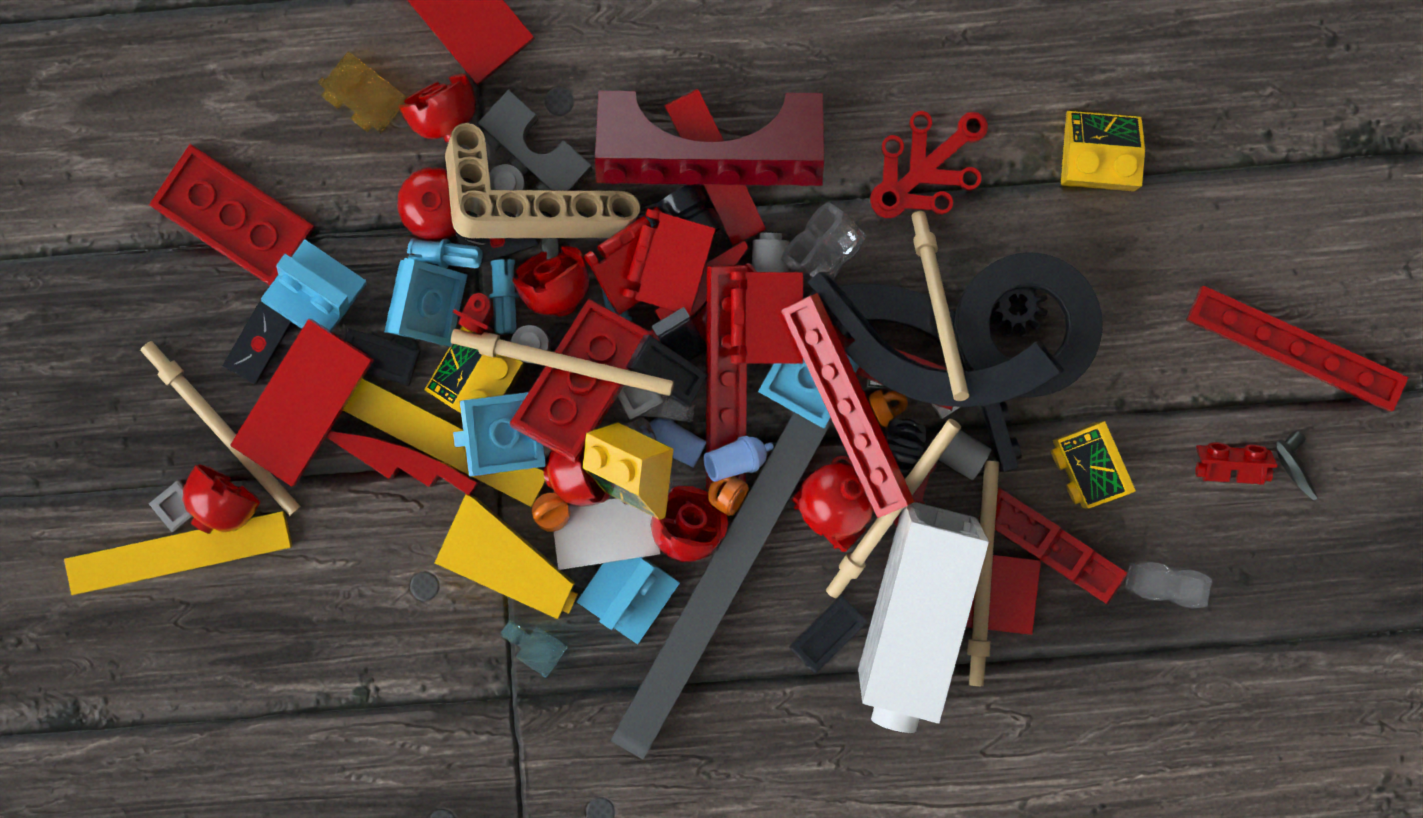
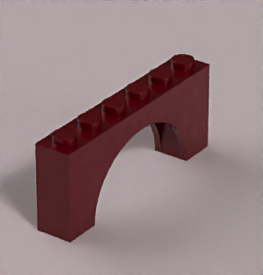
[595,90,824,186]

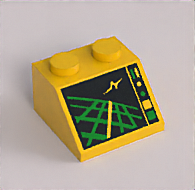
[1061,111,1145,191]
[424,326,526,413]
[1051,421,1136,509]
[583,422,674,520]

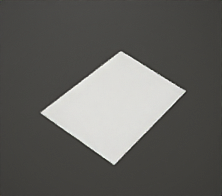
[554,498,660,570]

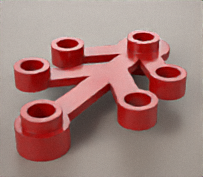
[870,111,988,219]

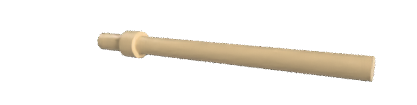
[911,211,969,401]
[451,329,674,396]
[140,341,301,516]
[826,419,961,598]
[967,461,999,686]

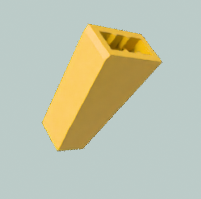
[434,494,578,619]

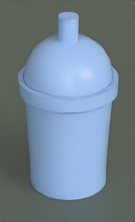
[638,417,706,468]
[704,436,774,482]

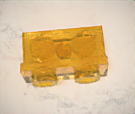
[317,51,407,134]

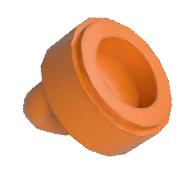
[869,389,908,427]
[708,476,748,516]
[532,493,570,532]

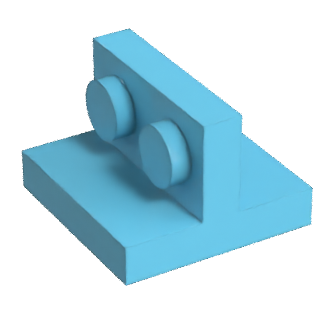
[261,239,367,332]
[384,258,467,347]
[758,354,859,428]
[453,392,546,476]
[577,557,680,645]

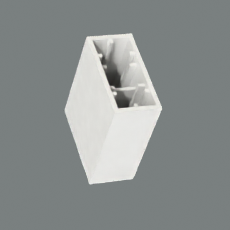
[858,502,989,733]

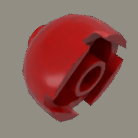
[399,73,476,142]
[397,167,471,241]
[512,246,590,317]
[544,449,610,506]
[799,462,874,541]
[182,464,261,534]
[650,486,728,562]

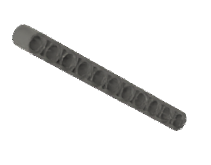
[610,412,832,759]

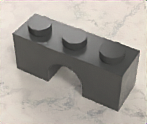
[478,90,593,191]

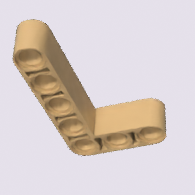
[445,123,640,238]

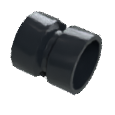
[656,184,724,233]

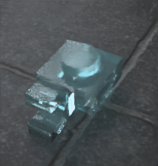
[500,619,568,678]

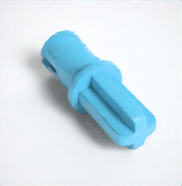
[407,238,483,268]
[489,259,519,335]

